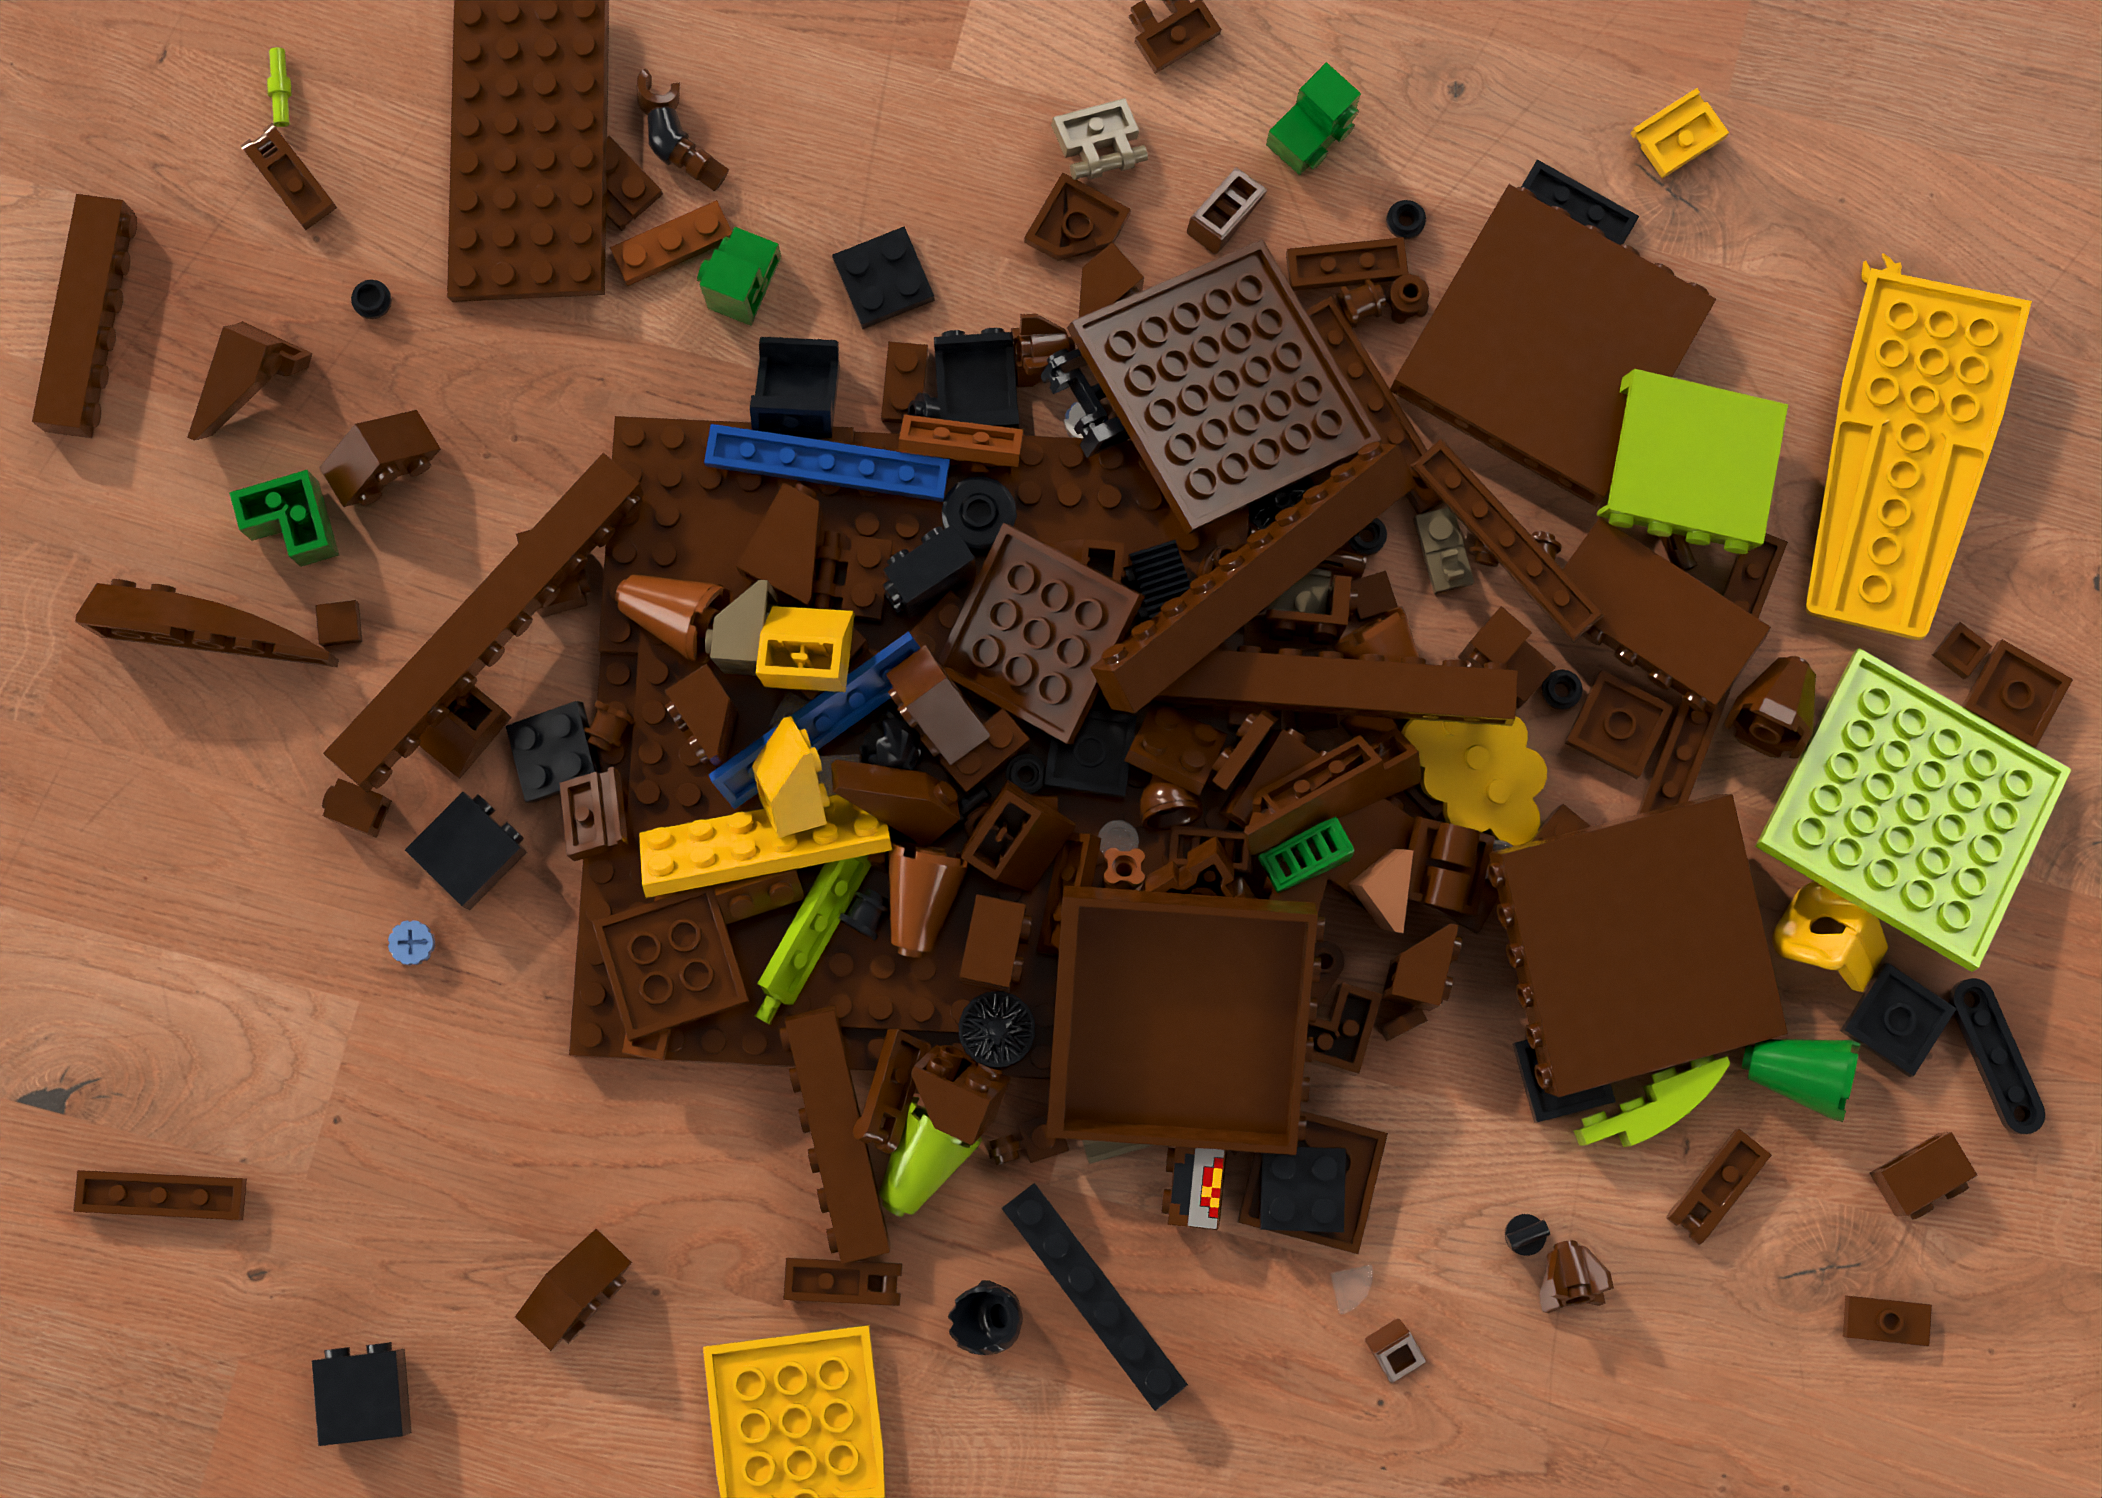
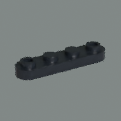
[1949,978,2045,1135]

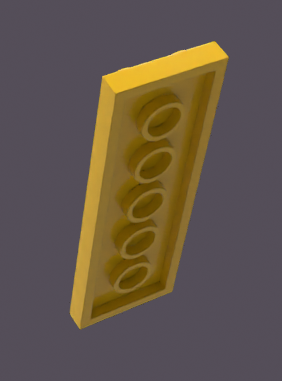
[639,795,892,898]

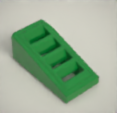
[1258,816,1354,894]

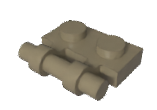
[1051,98,1148,180]

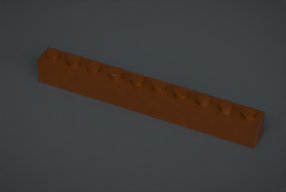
[1090,441,1416,713]
[323,453,644,793]
[1102,638,1518,726]

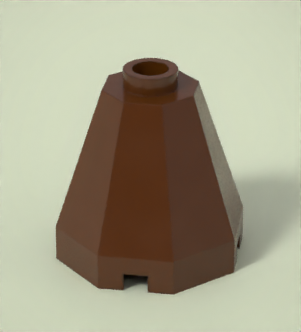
[1724,656,1816,758]

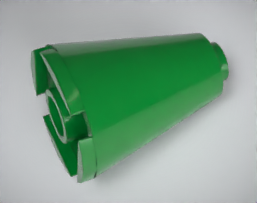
[1741,1039,1861,1122]

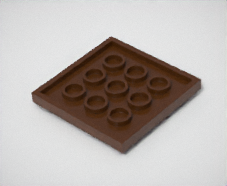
[938,523,1145,744]

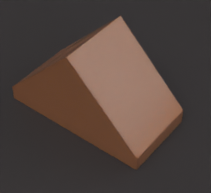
[1348,849,1414,933]

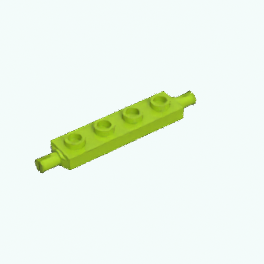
[755,855,871,1025]

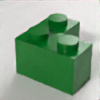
[1266,62,1361,176]
[697,227,782,326]
[229,470,339,567]

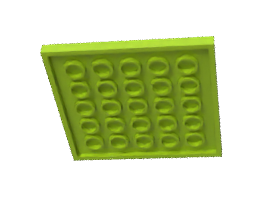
[1755,648,2072,972]

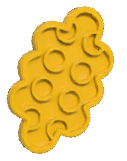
[1401,716,1547,846]

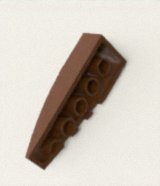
[75,579,339,667]

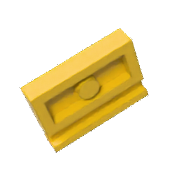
[1630,88,1729,179]

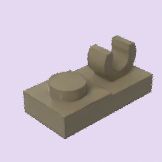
[1413,508,1474,594]

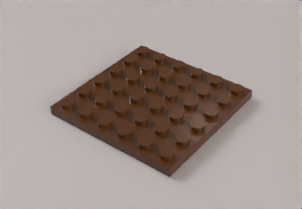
[1067,240,1381,535]

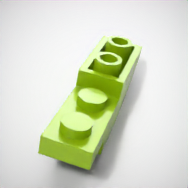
[1573,1055,1730,1147]

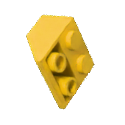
[756,606,855,692]
[752,716,830,838]

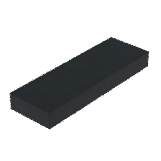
[1521,159,1639,245]

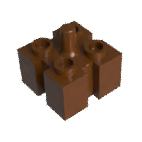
[1145,836,1257,899]

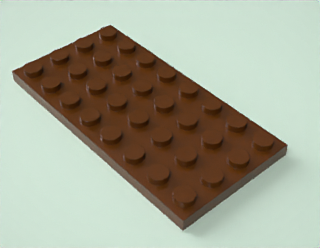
[447,0,609,302]

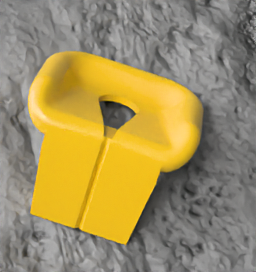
[1772,881,1889,992]

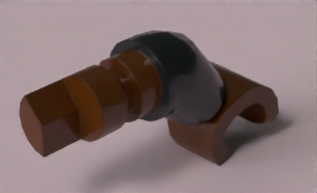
[637,69,729,191]

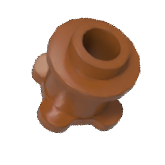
[1103,848,1145,891]

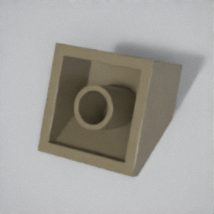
[705,580,780,676]

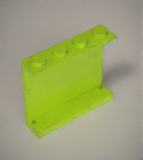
[1597,369,1788,554]

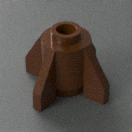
[1011,313,1076,387]
[1539,1240,1614,1313]

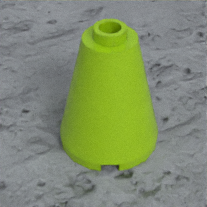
[879,1097,982,1217]

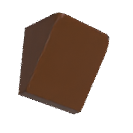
[1365,1319,1426,1384]

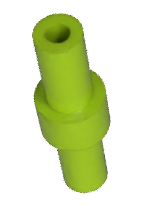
[267,47,292,127]

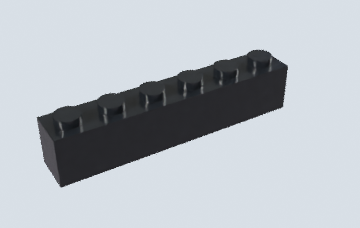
[1002,1183,1188,1411]

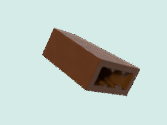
[736,483,822,609]

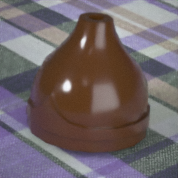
[1140,774,1203,830]

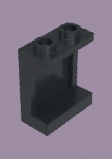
[934,328,1019,429]
[750,337,840,438]

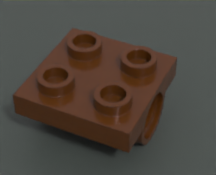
[1408,817,1495,916]

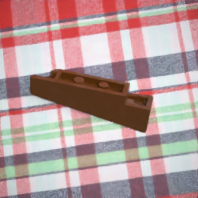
[1244,727,1421,855]

